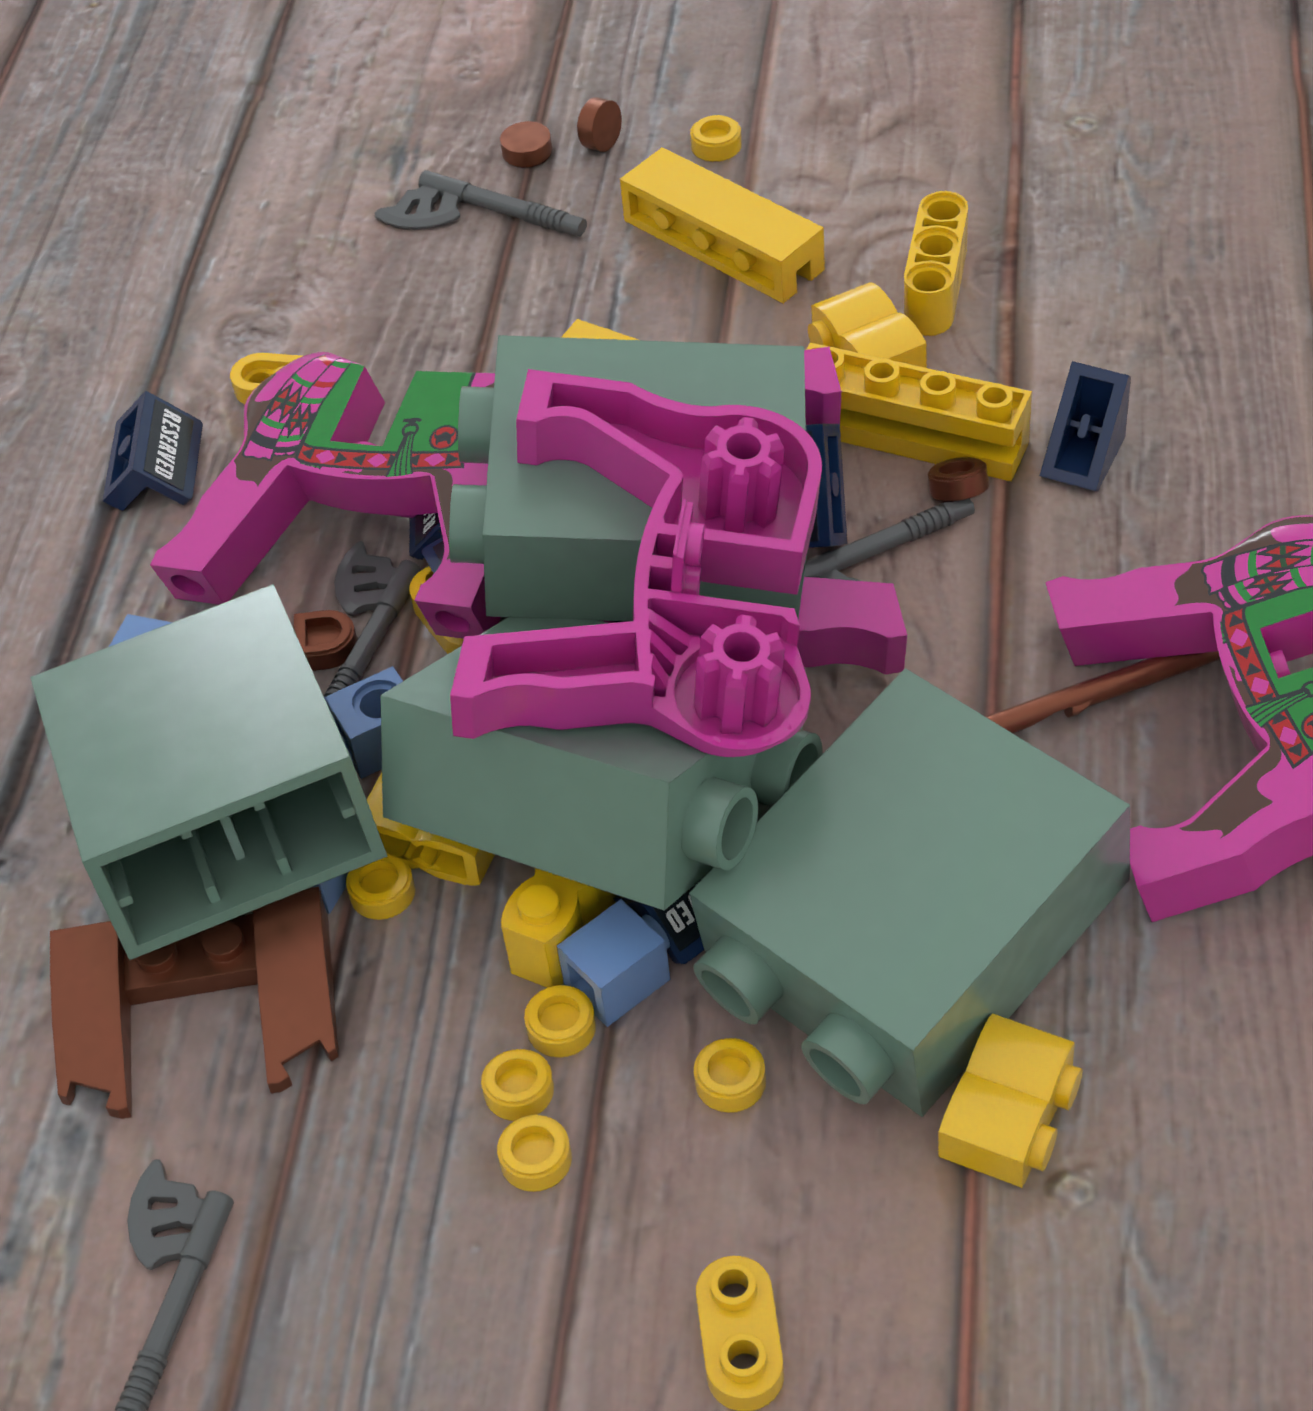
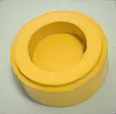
[690,115,742,162]
[346,852,415,920]
[524,985,596,1057]
[694,1038,766,1113]
[481,1049,554,1121]
[497,1115,572,1192]

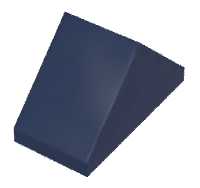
[1039,361,1131,492]

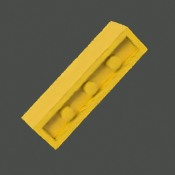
[620,147,825,304]
[806,342,1032,482]

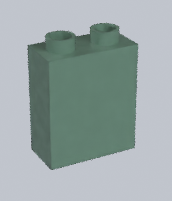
[449,335,807,621]
[30,584,387,960]
[381,617,823,911]
[689,668,1130,1117]

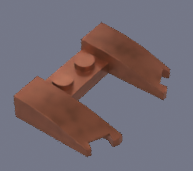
[50,886,339,1119]

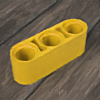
[904,191,968,336]

